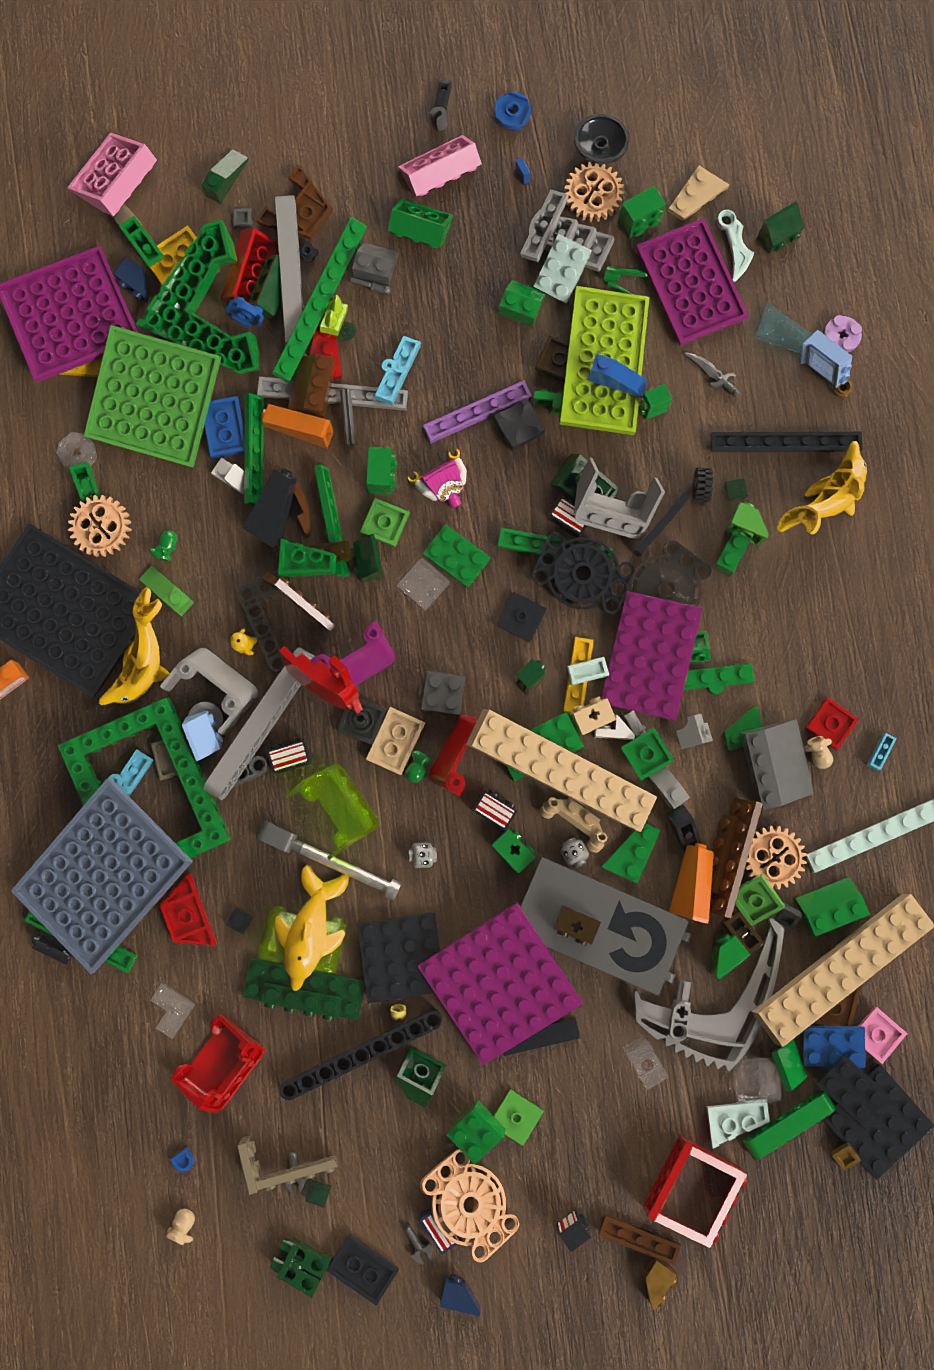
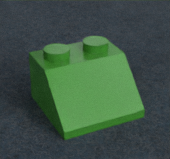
[724,502,769,547]

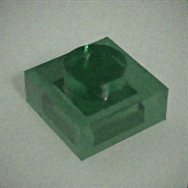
[306,1180,331,1208]

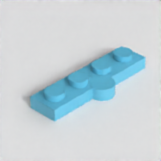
[375,336,421,405]
[108,749,154,797]

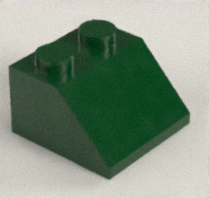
[757,201,804,254]
[351,534,384,583]

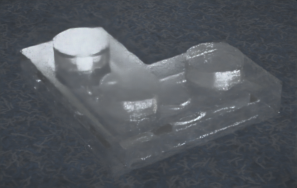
[151,983,195,1039]

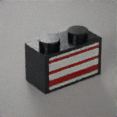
[547,496,588,538]
[267,738,312,774]
[472,790,517,831]
[556,1209,591,1252]

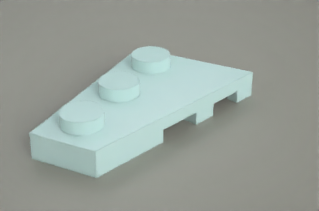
[706,1100,770,1148]

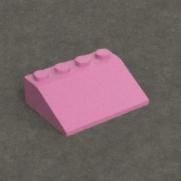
[67,133,157,216]

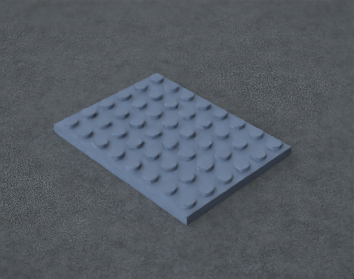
[11,778,193,974]

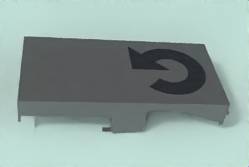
[520,857,692,996]

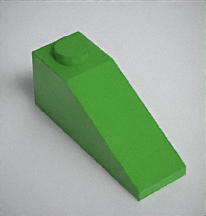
[139,565,194,616]

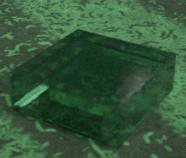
[724,478,748,501]

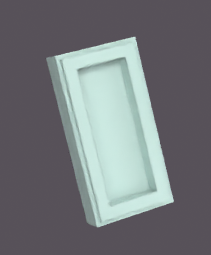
[567,657,609,685]

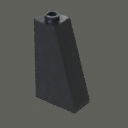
[243,468,297,548]

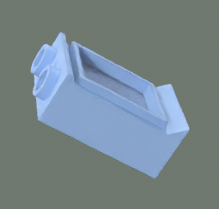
[801,330,852,388]

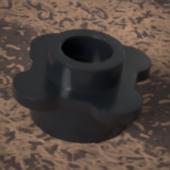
[299,241,319,263]

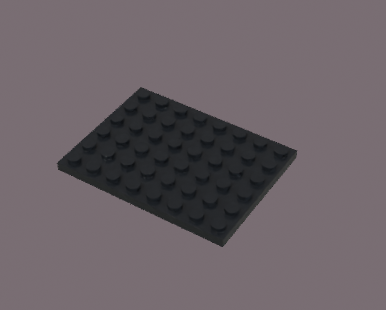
[0,523,155,698]

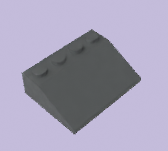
[740,719,814,810]

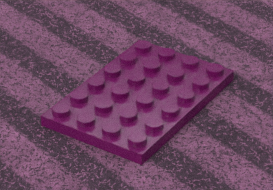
[636,218,749,346]
[601,591,703,721]

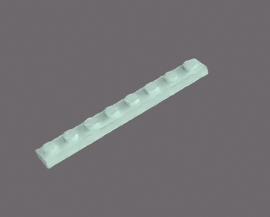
[806,799,934,873]

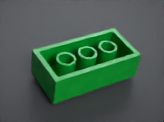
[505,712,584,782]

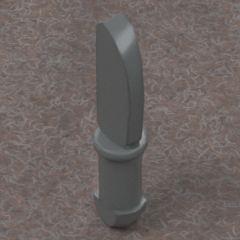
[350,277,391,294]

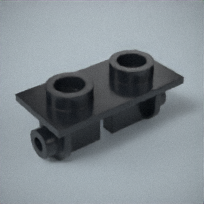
[31,930,72,965]

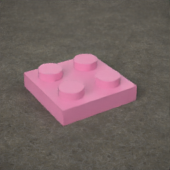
[858,1006,907,1064]

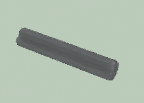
[340,389,355,445]

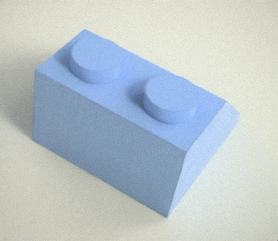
[182,710,223,761]

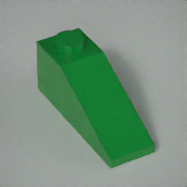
[119,216,165,268]

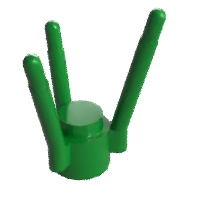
[604,266,647,295]

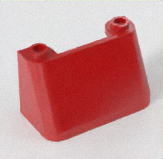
[429,715,478,798]
[170,1014,265,1113]

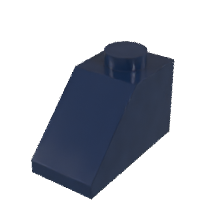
[440,1275,481,1317]

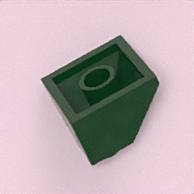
[396,1046,446,1108]

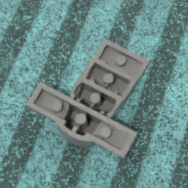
[520,190,614,272]

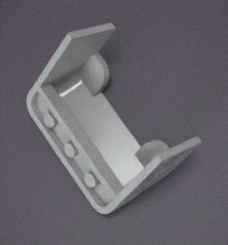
[574,457,665,539]
[160,648,258,736]

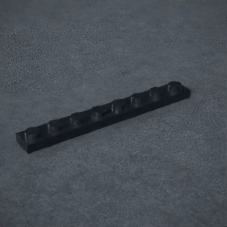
[710,431,863,452]

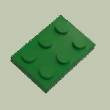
[423,524,491,588]

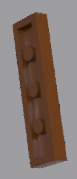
[598,1214,681,1265]

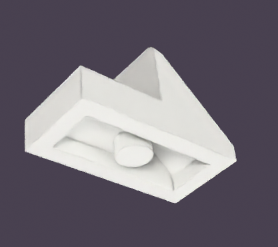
[211,458,245,494]
[594,715,635,740]

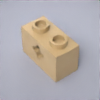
[568,696,616,735]

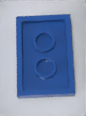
[205,396,245,459]
[803,1025,865,1068]

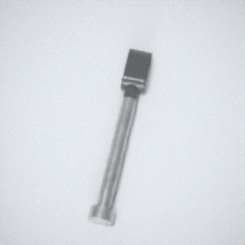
[256,820,402,901]

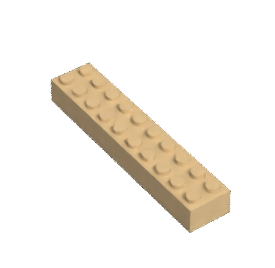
[466,709,657,832]
[752,894,934,1047]

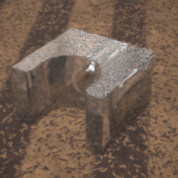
[622,1036,669,1090]

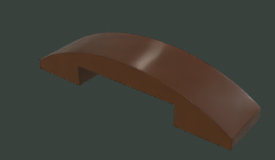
[273,464,311,537]

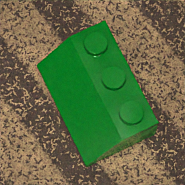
[388,198,454,248]
[794,877,870,936]

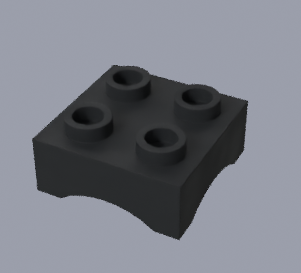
[494,397,545,451]

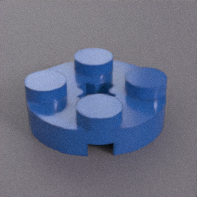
[495,92,531,131]
[226,296,264,328]

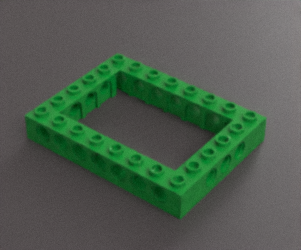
[58,698,232,858]

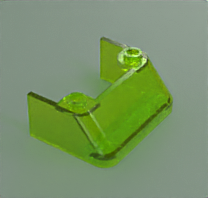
[285,764,379,860]

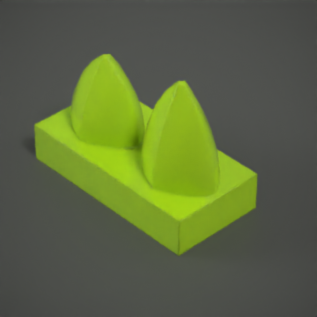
[320,295,348,336]

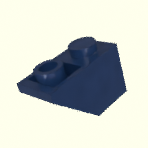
[113,257,149,302]

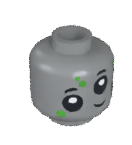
[560,838,589,868]
[407,842,437,868]

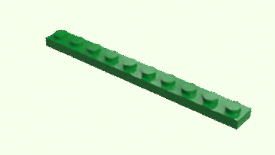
[272,216,367,383]

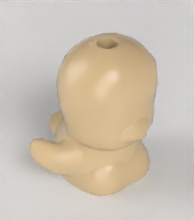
[804,736,833,769]
[166,1209,195,1245]

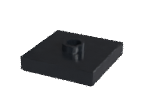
[496,592,547,643]

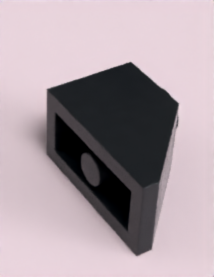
[666,804,702,852]

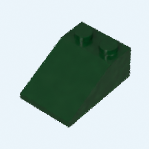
[549,454,620,502]

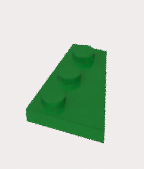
[278,539,336,577]

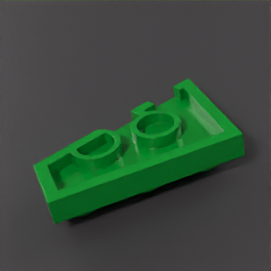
[601,823,660,883]

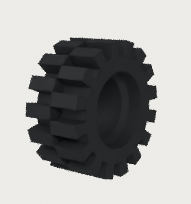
[692,467,713,503]

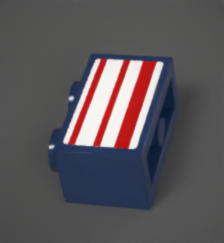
[419,1204,462,1255]

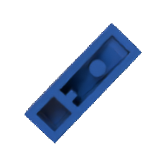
[588,354,647,398]

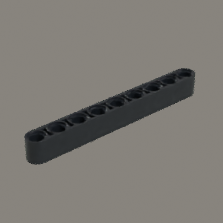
[279,1009,442,1101]

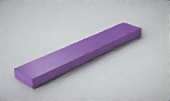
[423,380,532,444]

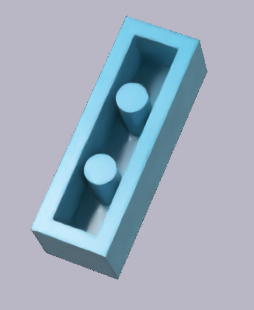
[867,733,897,771]

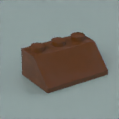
[288,354,336,419]

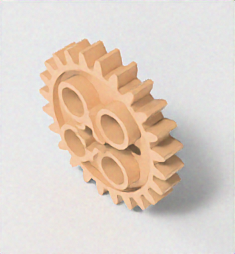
[564,162,624,222]
[68,495,131,557]
[745,826,807,889]

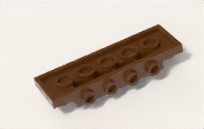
[709,798,763,918]

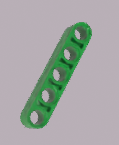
[743,1090,836,1160]

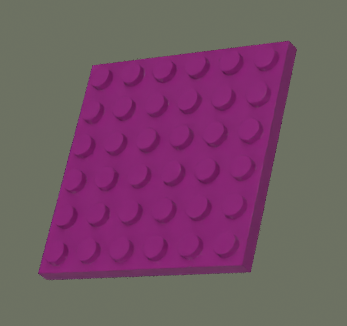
[0,246,138,383]
[418,902,583,1065]

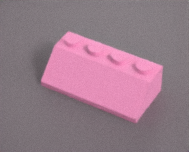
[398,135,482,196]

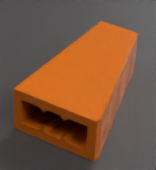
[261,404,334,449]
[669,843,714,924]

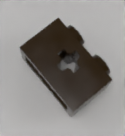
[554,905,601,946]
[720,910,764,954]

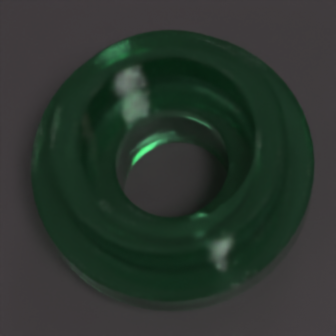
[338,322,356,341]

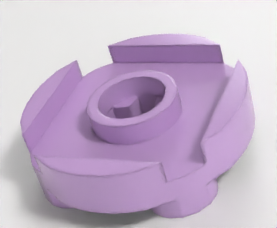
[823,315,862,352]

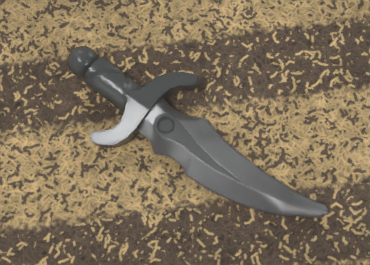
[684,352,740,397]

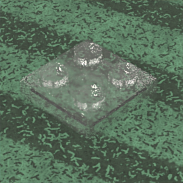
[397,558,451,611]

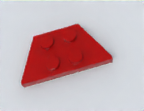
[160,874,217,946]

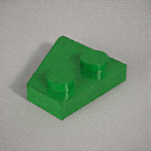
[723,706,763,751]

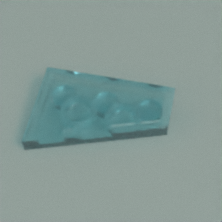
[755,302,813,354]

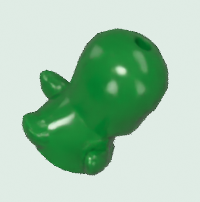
[149,530,178,561]
[405,750,433,783]

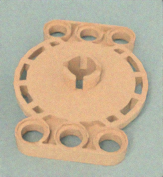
[420,1149,519,1262]

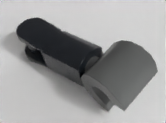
[430,79,452,131]

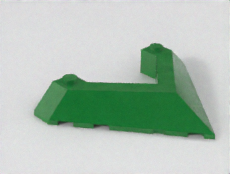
[136,220,260,374]

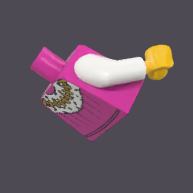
[408,450,467,508]

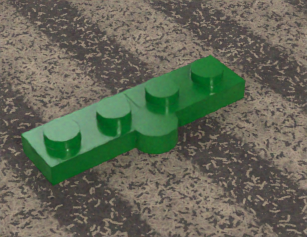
[683,663,754,695]

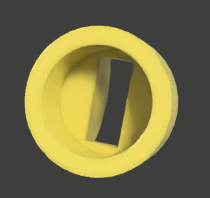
[390,1004,406,1021]

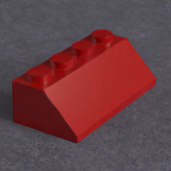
[220,228,279,303]

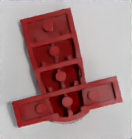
[278,646,363,714]

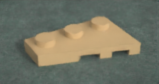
[668,166,729,221]

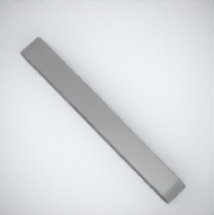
[275,195,307,356]
[204,647,316,800]

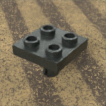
[337,699,387,745]

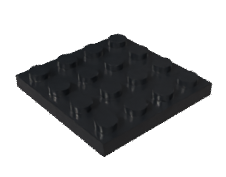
[357,912,440,1003]
[823,1063,934,1180]

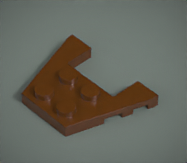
[256,165,333,240]

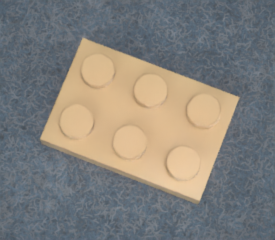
[366,707,425,776]

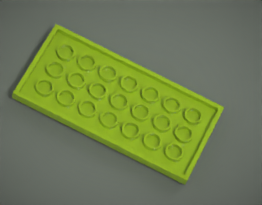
[560,286,649,435]

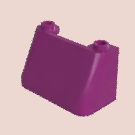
[310,621,395,686]

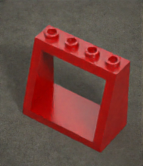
[643,1134,747,1248]

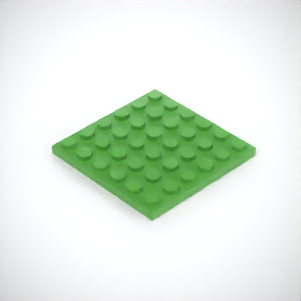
[84,325,221,467]

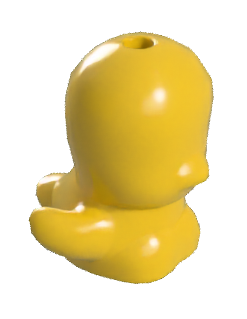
[230,629,257,655]

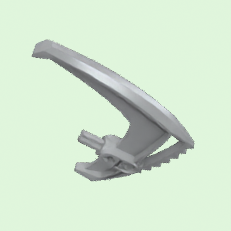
[633,918,784,1071]

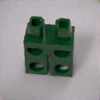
[270,1238,333,1298]

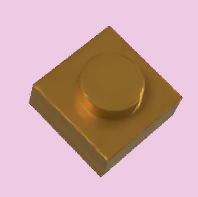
[831,1142,861,1171]

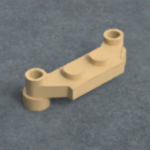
[540,797,607,853]

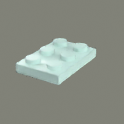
[534,234,592,303]

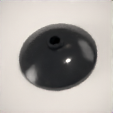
[574,114,629,164]

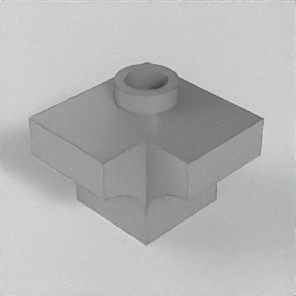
[676,714,713,749]

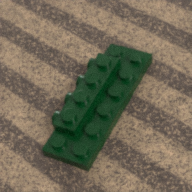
[243,958,365,1021]

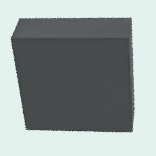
[233,208,252,229]

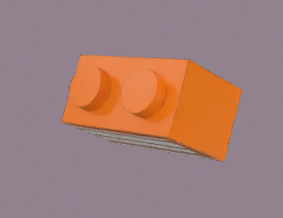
[0,660,29,699]

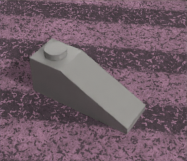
[648,766,690,809]

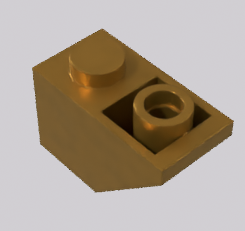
[643,1257,677,1310]

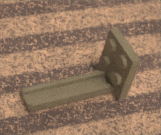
[238,1136,338,1195]

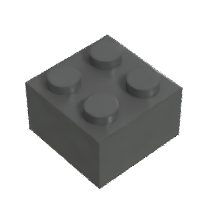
[421,671,466,717]

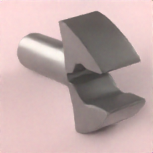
[285,1152,306,1193]
[405,1226,432,1264]

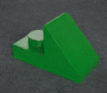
[69,461,100,502]

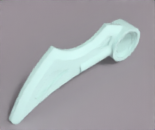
[716,210,754,282]

